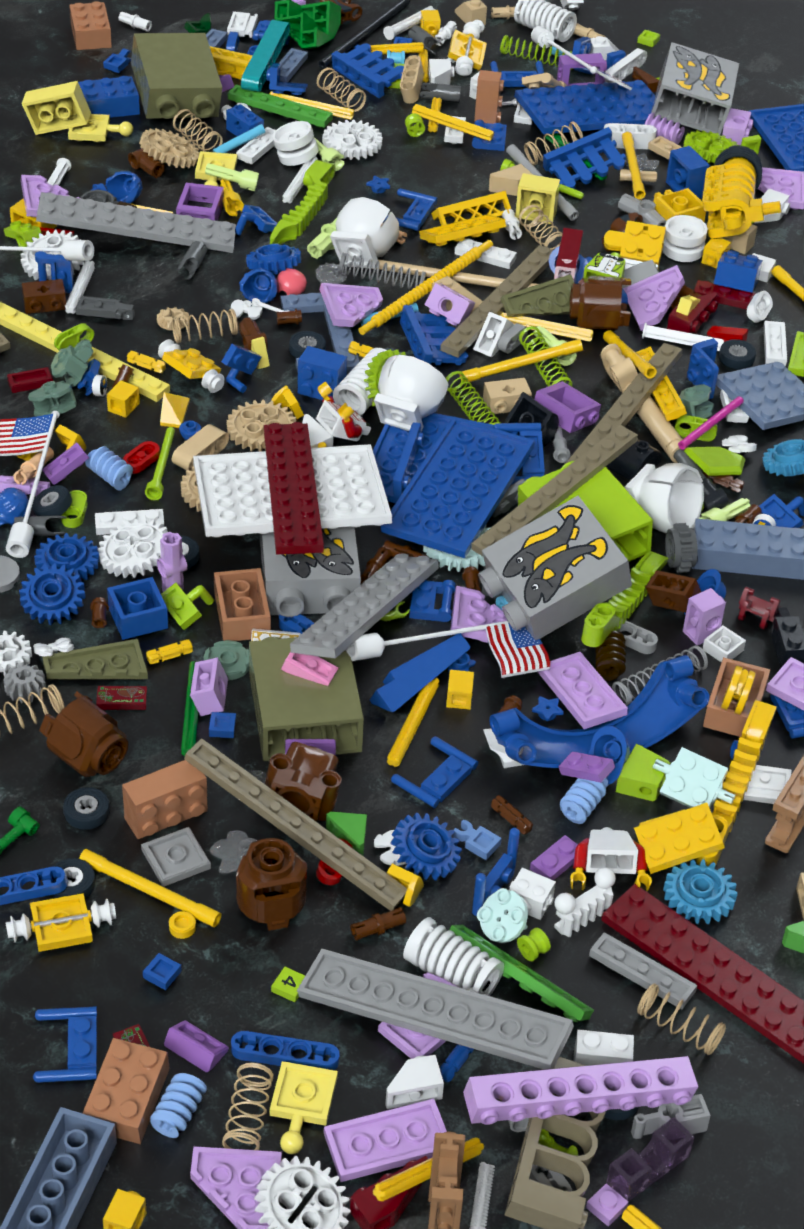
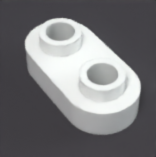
[747,291,773,323]

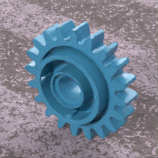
[762,439,804,476]
[663,859,737,924]

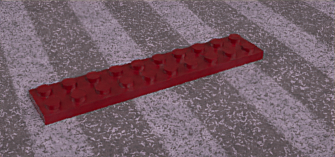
[263,422,324,555]
[601,884,804,1064]

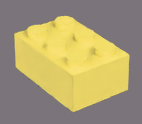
[22,81,91,135]

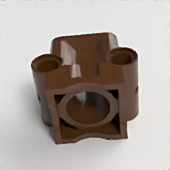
[265,742,342,822]

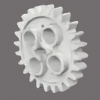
[322,120,382,160]
[20,230,84,280]
[98,519,168,578]
[254,1156,351,1229]

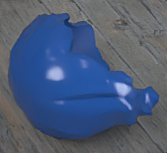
[105,171,143,204]
[239,268,277,304]
[0,487,29,527]

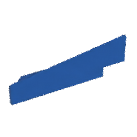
[370,633,470,712]

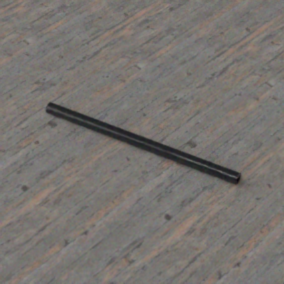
[319,0,410,69]

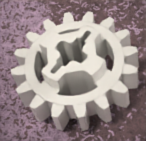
[0,631,32,675]

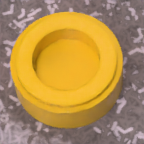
[169,911,196,939]

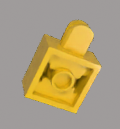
[604,220,666,269]

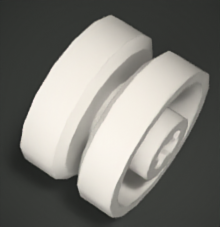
[272,121,318,166]
[663,215,708,262]

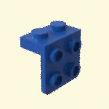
[267,63,308,95]
[687,338,719,399]

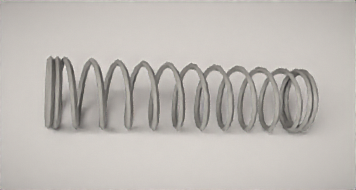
[338,252,426,290]
[612,645,708,706]

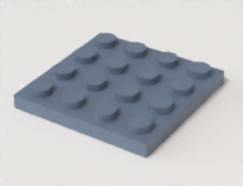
[716,362,804,430]

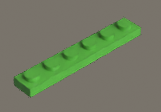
[228,85,333,128]
[450,925,594,1022]

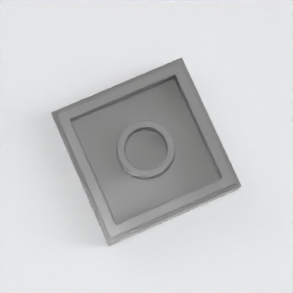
[141,827,211,887]

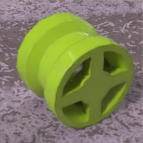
[405,113,425,137]
[517,927,551,961]

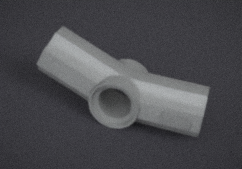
[618,193,666,227]

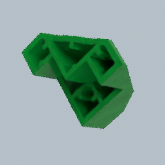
[274,0,341,49]

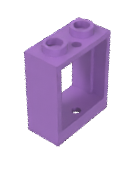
[557,53,607,86]
[176,183,224,221]
[535,381,601,433]

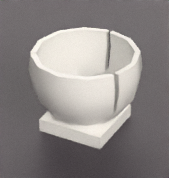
[330,197,399,269]
[374,355,449,432]
[624,463,704,533]

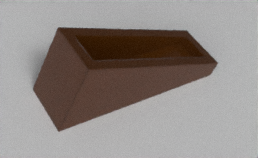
[632,67,659,92]

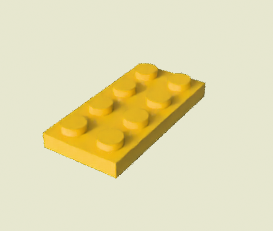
[419,214,506,246]

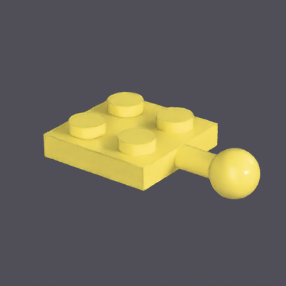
[68,114,133,142]
[195,151,237,186]
[270,1061,338,1154]

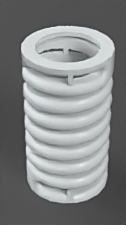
[514,0,577,42]
[333,348,387,416]
[403,917,504,996]

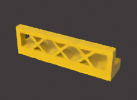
[210,46,253,79]
[431,191,511,226]

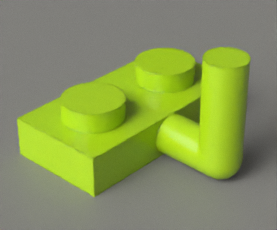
[161,582,214,630]

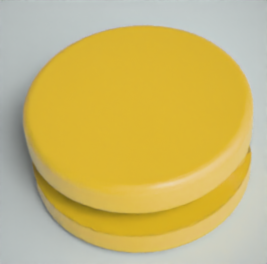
[721,666,756,715]

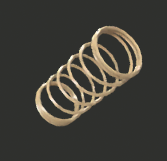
[317,68,366,112]
[173,109,223,152]
[524,121,583,165]
[519,205,562,250]
[172,309,238,344]
[0,684,65,736]
[637,983,726,1055]
[222,1063,273,1150]

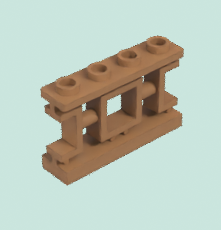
[765,756,804,853]
[428,1131,465,1229]

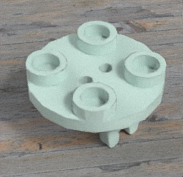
[477,888,528,943]

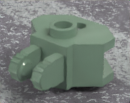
[51,339,93,387]
[28,381,77,416]
[679,384,714,418]

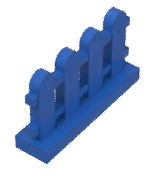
[331,43,404,98]
[543,127,626,189]
[399,305,468,365]

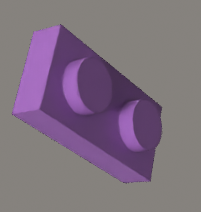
[42,443,89,485]
[558,751,615,783]
[530,835,578,881]

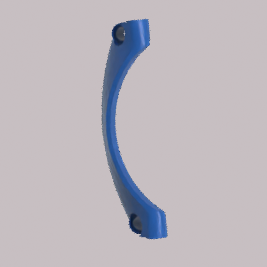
[489,655,709,768]

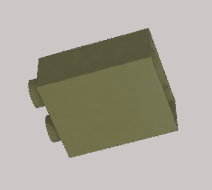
[131,33,222,119]
[249,637,364,761]

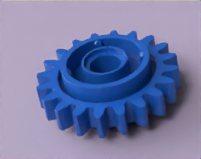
[246,244,302,274]
[34,533,100,580]
[19,563,86,625]
[390,813,462,880]

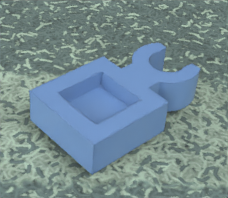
[453,820,502,860]

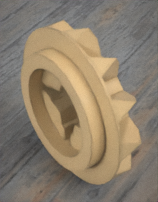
[157,307,189,330]

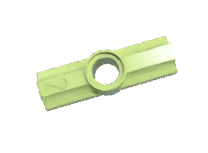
[307,218,337,259]

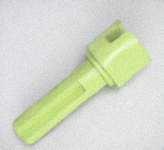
[315,138,345,171]
[205,163,259,192]
[534,326,577,366]
[699,498,751,521]

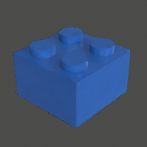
[666,146,710,198]
[714,250,763,292]
[298,346,347,403]
[107,577,168,640]

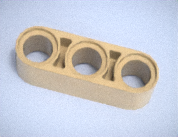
[400,55,424,104]
[172,424,229,471]

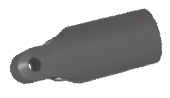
[408,25,443,56]
[420,83,461,102]
[177,241,207,280]
[14,515,67,537]

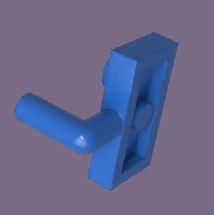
[572,37,593,75]
[235,205,278,235]
[221,344,261,393]
[759,494,804,528]

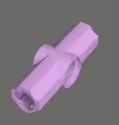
[157,532,187,592]

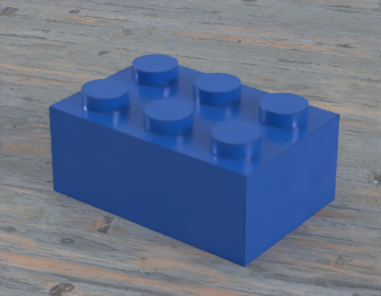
[78,76,140,118]

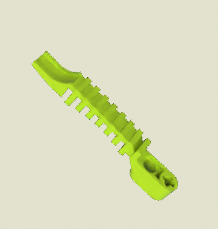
[270,160,336,245]
[581,551,668,647]

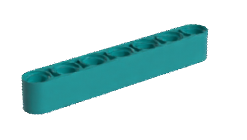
[241,20,290,92]

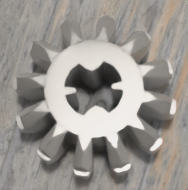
[3,662,46,704]

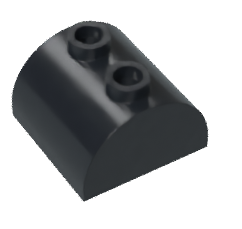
[504,392,559,448]
[606,438,662,481]

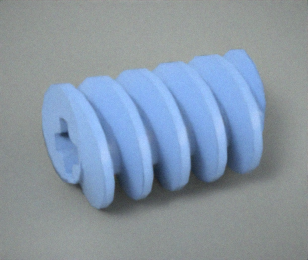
[85,446,133,490]
[560,778,608,824]
[150,1073,207,1138]

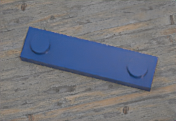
[393,422,424,497]

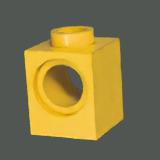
[420,10,441,36]
[701,238,731,269]
[107,380,140,418]
[446,670,474,710]
[103,1189,147,1229]

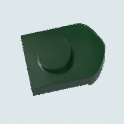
[184,13,212,34]

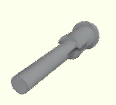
[553,426,570,463]

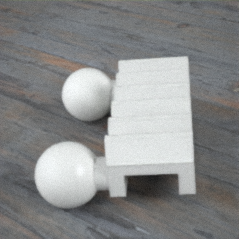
[554,867,616,937]

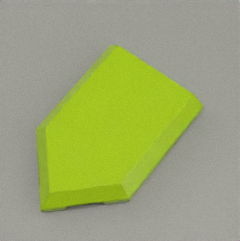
[684,447,746,476]

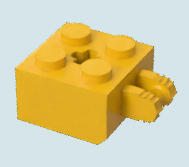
[653,188,706,222]

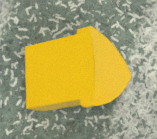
[271,385,304,419]
[55,424,87,451]
[387,864,424,907]

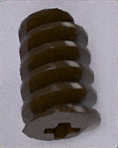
[596,631,626,682]

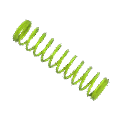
[500,35,573,71]
[519,326,573,387]
[446,371,501,425]

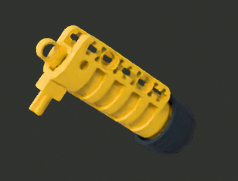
[702,145,781,238]

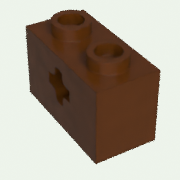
[22,279,66,314]
[646,570,701,613]

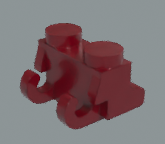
[738,587,781,630]

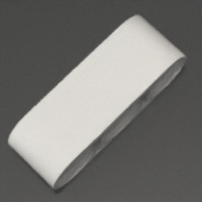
[604,123,657,149]

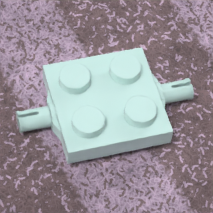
[653,747,736,808]

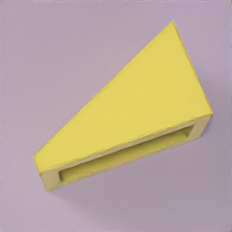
[676,295,701,316]
[251,337,270,369]

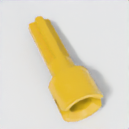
[219,179,244,216]

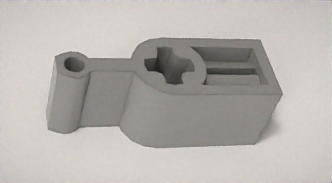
[631,1094,711,1139]

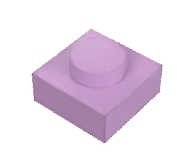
[586,1183,629,1227]

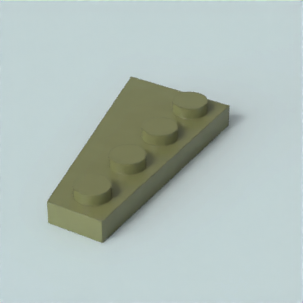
[500,274,575,317]
[42,639,148,679]

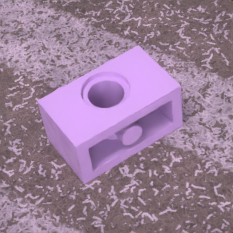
[722,108,753,145]
[425,283,475,326]
[683,588,726,645]
[190,657,228,716]

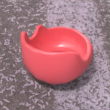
[276,268,307,295]

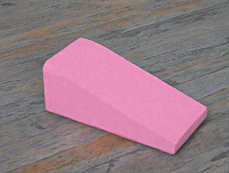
[281,652,338,686]

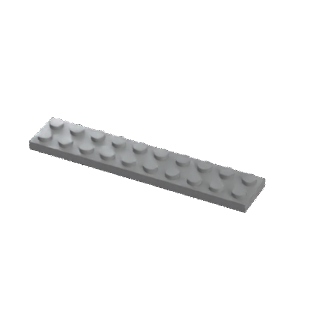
[36,192,236,253]
[290,554,439,658]
[297,949,574,1070]

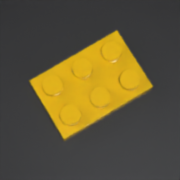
[634,803,725,874]

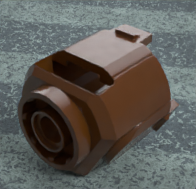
[569,276,632,330]
[39,691,129,777]
[236,838,307,931]

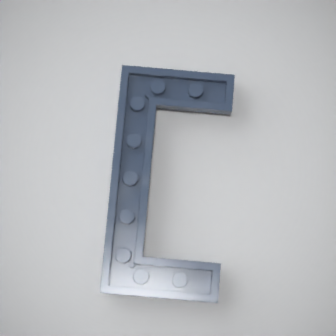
[206,29,308,82]
[281,293,359,374]

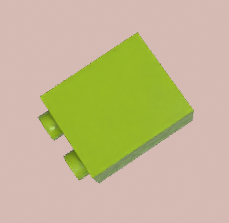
[518,461,653,562]

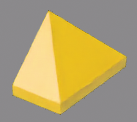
[160,392,190,428]

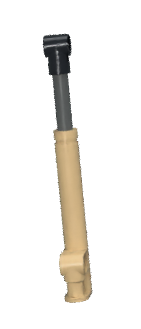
[600,344,730,511]

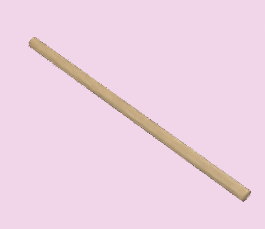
[372,259,538,288]

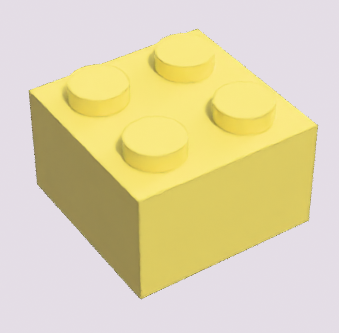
[515,173,560,224]

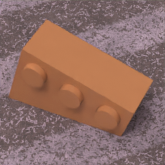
[474,70,504,124]

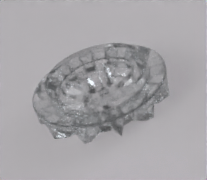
[316,262,347,284]

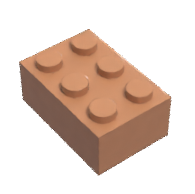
[69,1,112,50]
[214,568,271,641]
[703,657,770,737]
[122,760,207,839]
[82,1038,170,1144]

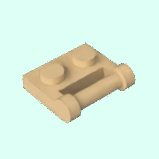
[522,73,567,89]

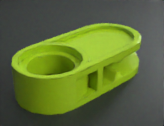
[54,323,94,351]
[675,415,717,442]
[61,490,88,528]

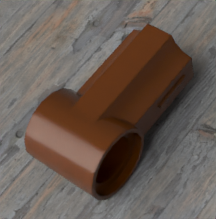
[128,148,165,178]
[238,317,268,351]

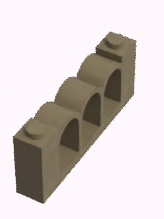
[504,1057,612,1229]

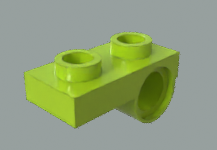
[4,221,41,247]

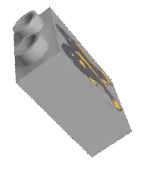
[652,42,739,136]
[478,496,632,640]
[260,526,361,617]

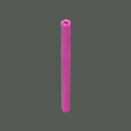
[678,396,744,450]

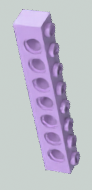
[463,1056,698,1125]

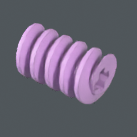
[645,112,685,145]

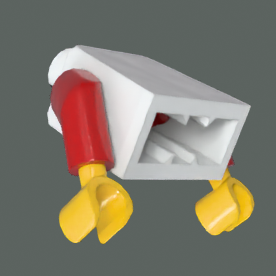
[316,381,371,442]
[570,827,652,891]

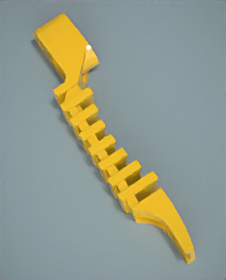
[695,700,777,866]

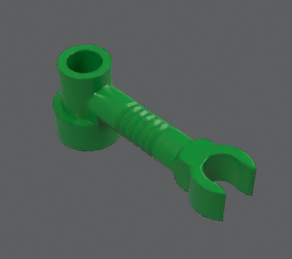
[0,806,40,855]

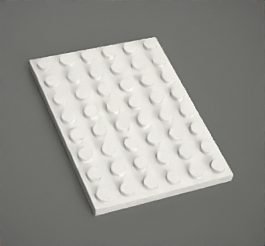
[193,444,392,537]

